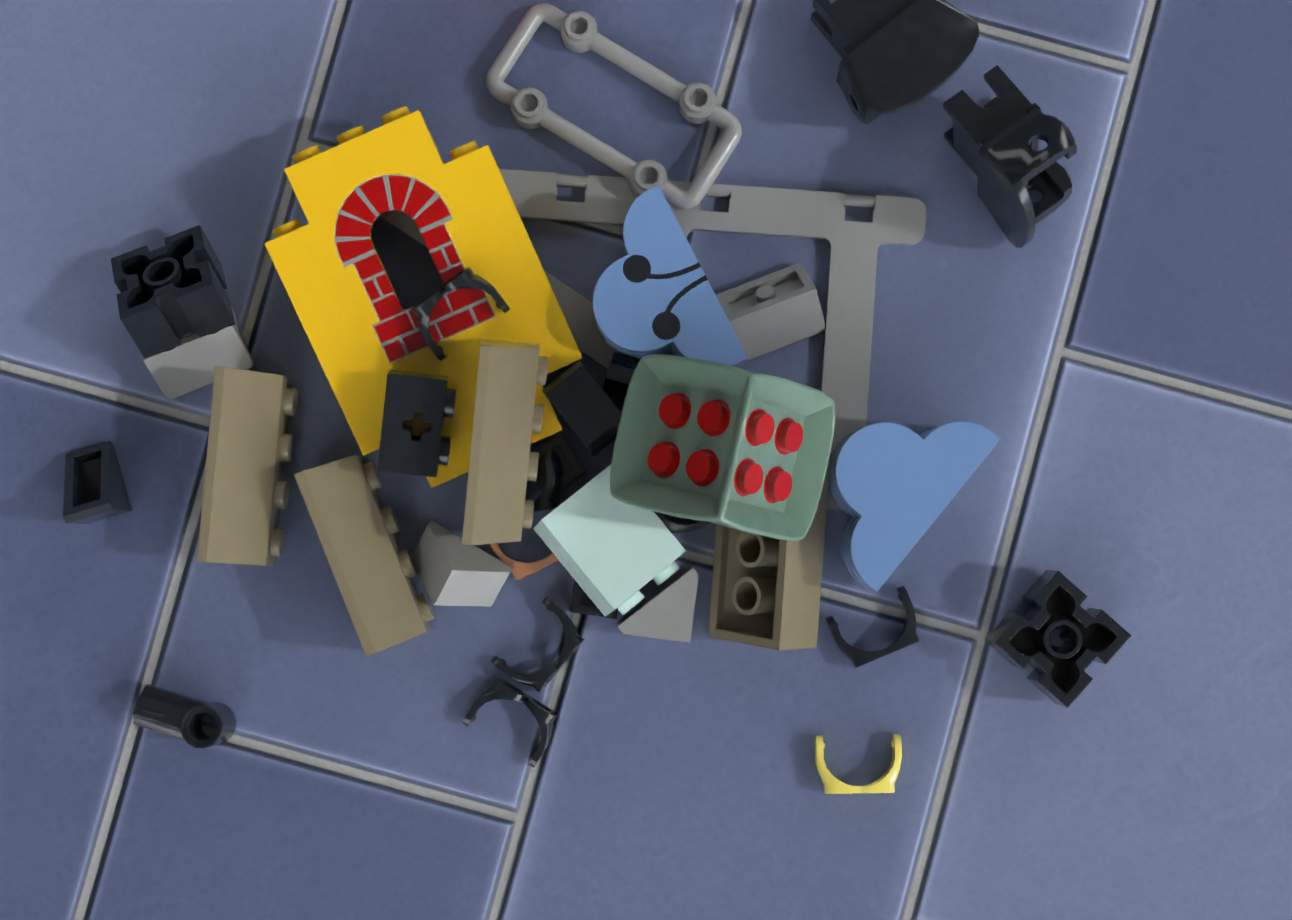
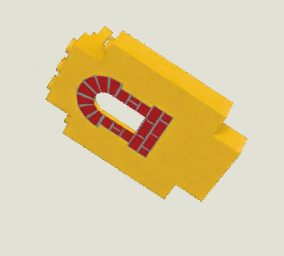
[264,106,583,488]

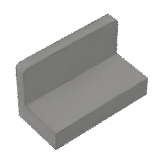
[716,262,826,361]
[142,306,253,399]

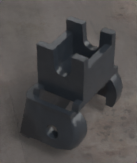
[810,0,980,124]
[943,65,1077,248]

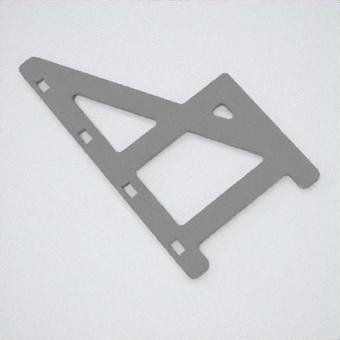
[379,169,927,510]

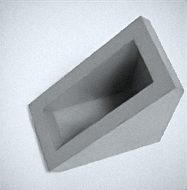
[412,520,513,607]
[617,567,699,643]

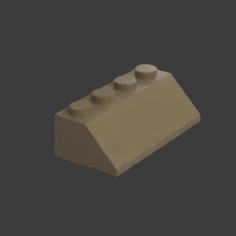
[462,339,548,545]
[197,366,298,566]
[294,455,435,657]
[708,458,830,651]

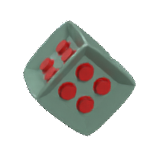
[610,355,835,541]

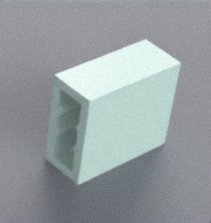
[533,465,686,617]

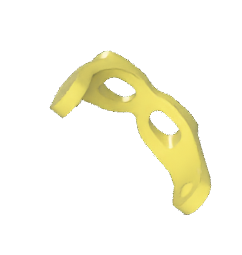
[815,734,902,794]

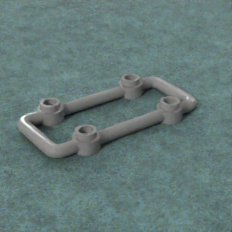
[486,3,742,209]

